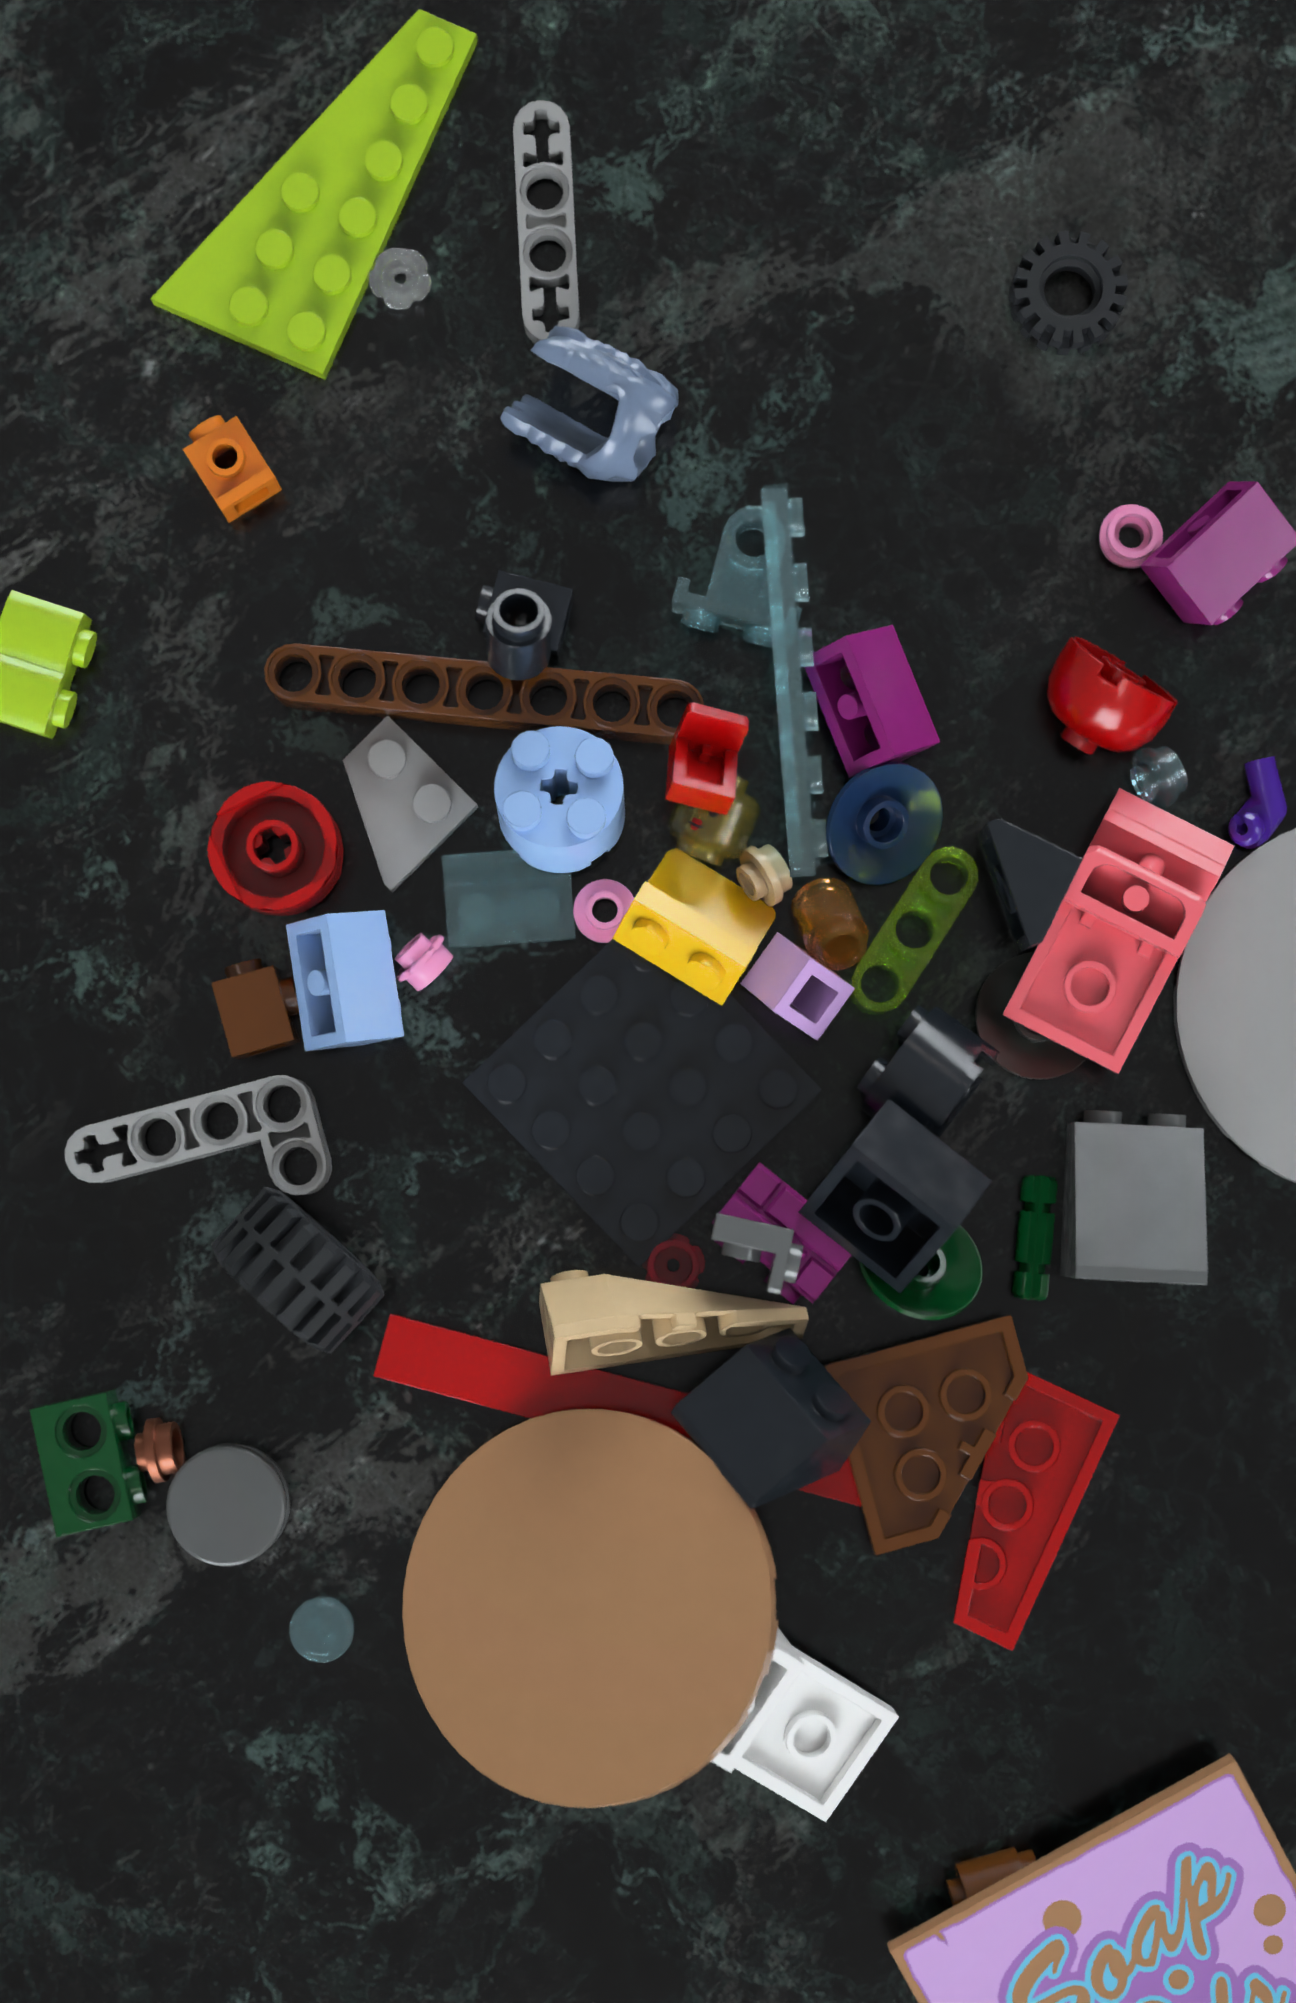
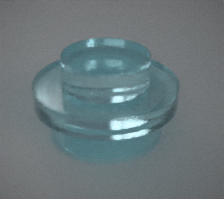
[1130,745,1188,808]

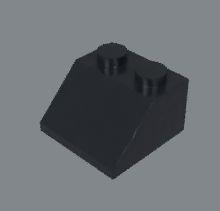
[671,1328,872,1509]

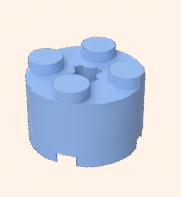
[494,726,625,873]

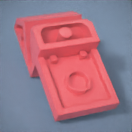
[1002,788,1234,1074]

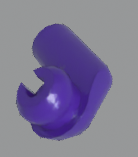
[1228,756,1287,849]

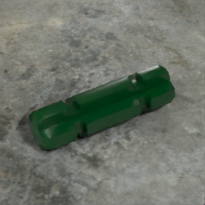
[1012,1175,1058,1301]

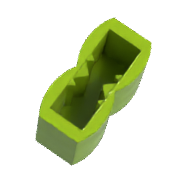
[0,590,97,739]

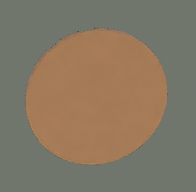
[402,1409,778,1808]

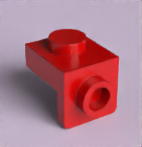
[665,703,749,816]

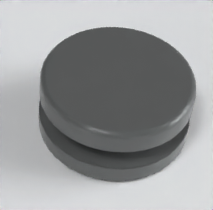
[166,1443,290,1566]

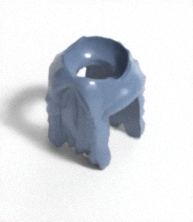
[500,326,679,482]

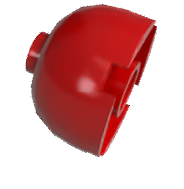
[1047,636,1178,755]

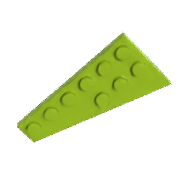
[151,9,478,380]

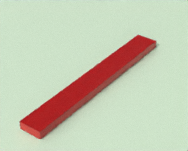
[373,1313,861,1507]

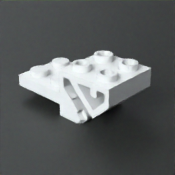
[712,1627,899,1822]

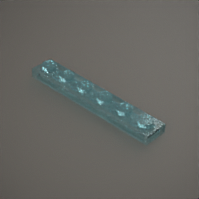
[761,483,828,877]

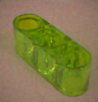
[848,847,978,1015]

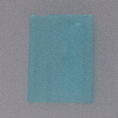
[442,850,576,949]

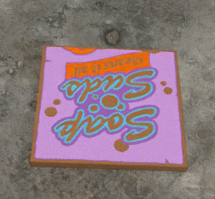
[887,1754,1296,2003]

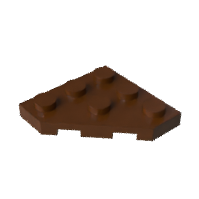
[823,1315,1028,1555]

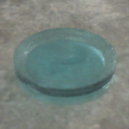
[289,1596,355,1663]

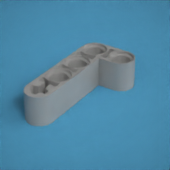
[65,1075,332,1195]

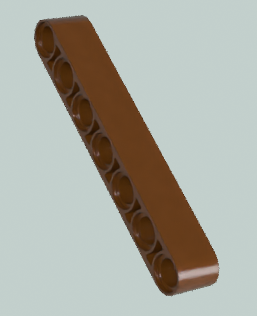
[264,643,704,745]

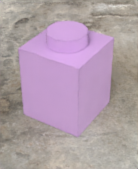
[740,932,855,1041]

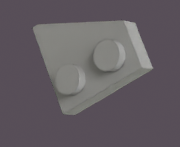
[343,715,478,893]

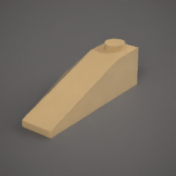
[539,1270,809,1376]

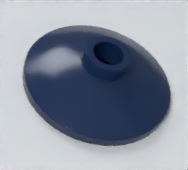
[826,762,943,885]

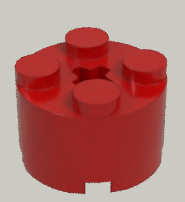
[207,781,344,916]

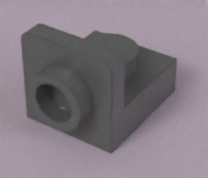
[711,1212,803,1295]

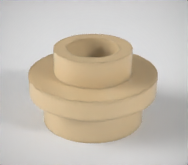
[736,844,793,907]

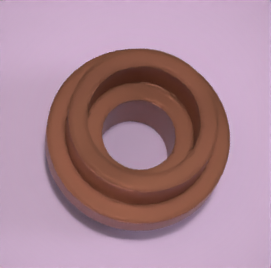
[134,1417,185,1483]

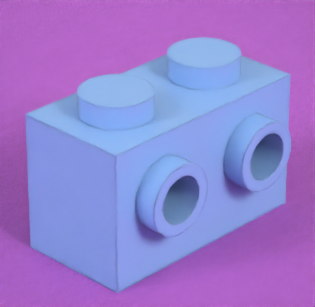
[286,910,404,1051]

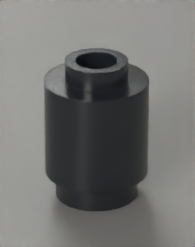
[486,588,551,680]

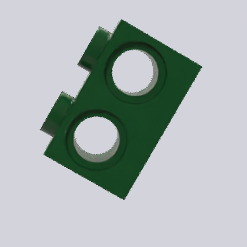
[30,1389,148,1537]

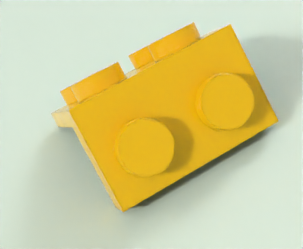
[612,849,776,1006]

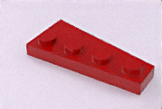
[953,1372,1120,1651]

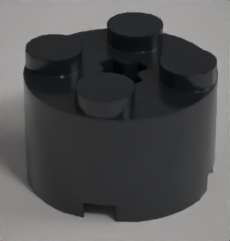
[857,1005,1000,1137]

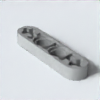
[513,100,580,344]

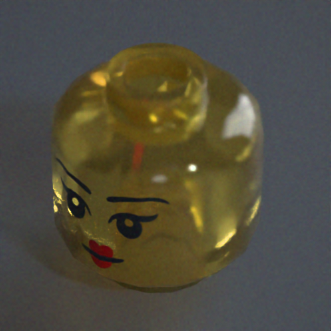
[667,776,761,867]

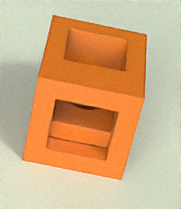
[183,415,282,523]

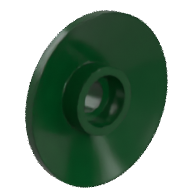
[859,1225,983,1320]

